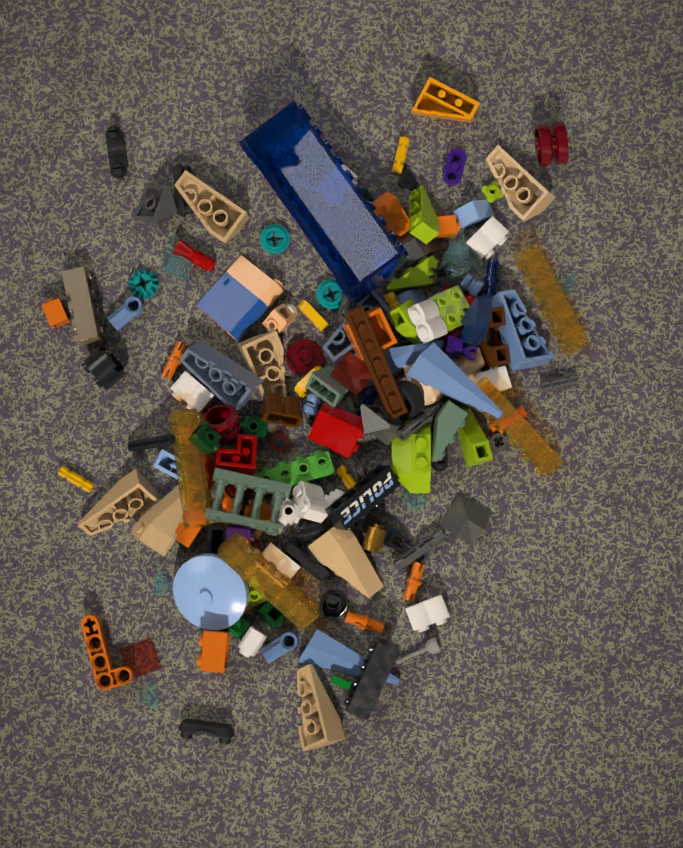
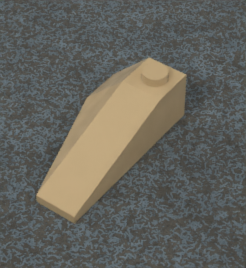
[486,145,556,222]
[174,170,249,244]
[237,330,287,400]
[403,347,485,406]
[78,469,161,536]
[131,479,198,556]
[308,527,384,598]
[297,664,345,752]

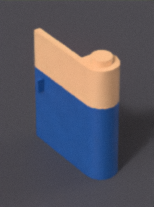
[196,255,284,342]

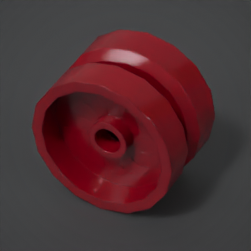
[534,122,569,167]

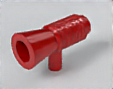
[173,239,217,275]

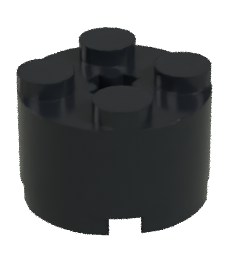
[82,345,127,389]

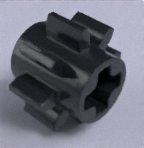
[429,263,453,288]

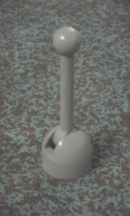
[395,637,441,664]

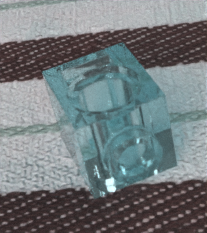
[160,253,194,281]

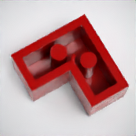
[215,434,257,476]

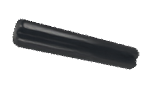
[127,434,176,452]

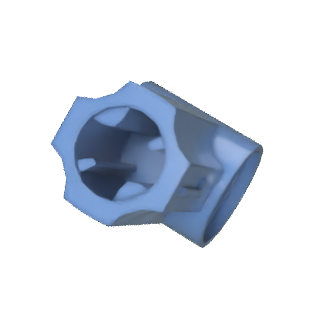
[107,296,145,331]
[260,631,299,664]

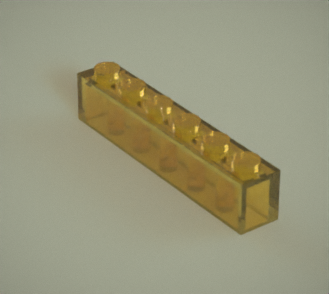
[514,243,590,357]
[476,376,564,478]
[169,409,213,529]
[217,532,319,631]

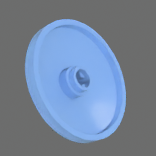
[173,554,249,630]

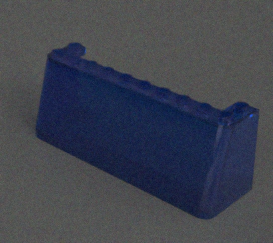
[238,101,409,305]

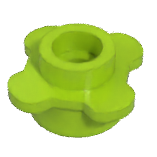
[481,181,504,203]

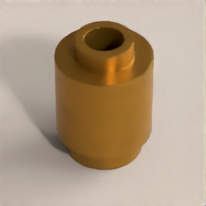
[363,523,387,553]

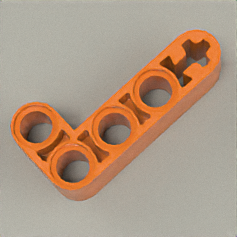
[81,615,135,690]

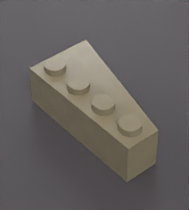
[61,266,105,348]

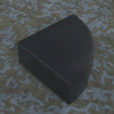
[398,168,417,191]

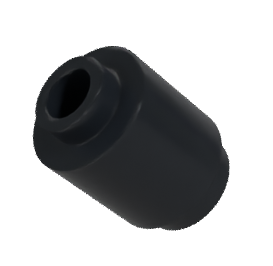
[296,520,326,542]

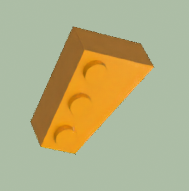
[412,77,480,123]

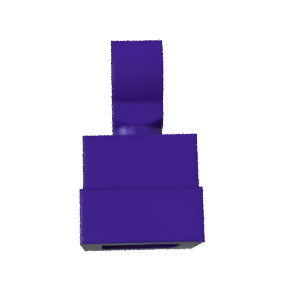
[445,336,477,361]

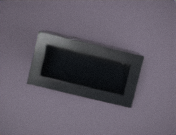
[205,525,227,557]

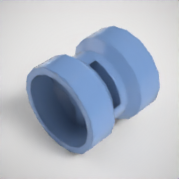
[459,273,484,298]
[303,393,325,418]

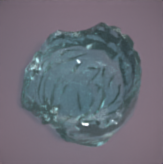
[442,242,473,277]

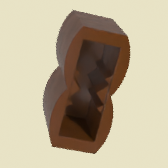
[262,393,303,427]

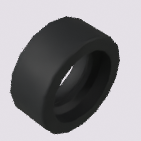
[396,380,425,419]

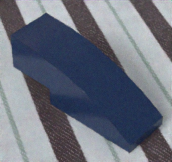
[458,293,493,348]

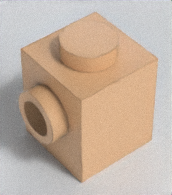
[262,303,297,335]

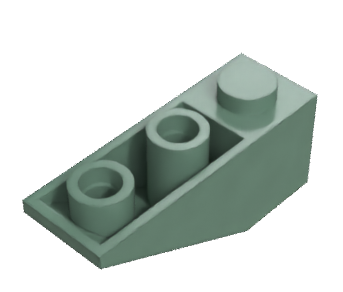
[431,401,468,462]

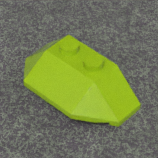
[392,417,431,493]

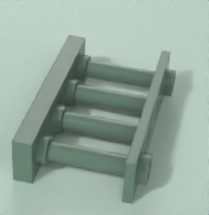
[204,468,292,535]

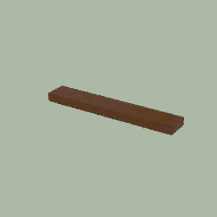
[344,305,408,420]

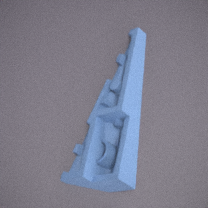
[345,340,444,392]
[407,342,503,420]
[298,629,401,685]

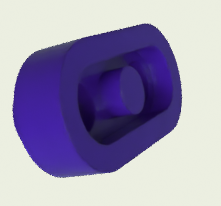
[442,148,467,186]

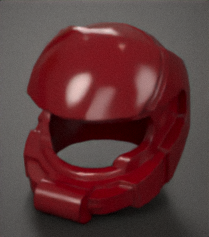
[203,404,241,445]

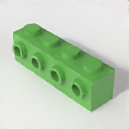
[255,449,335,496]

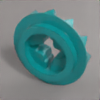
[260,224,290,255]
[128,269,159,299]
[316,279,345,310]

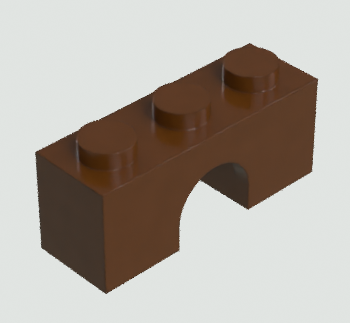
[479,306,511,366]

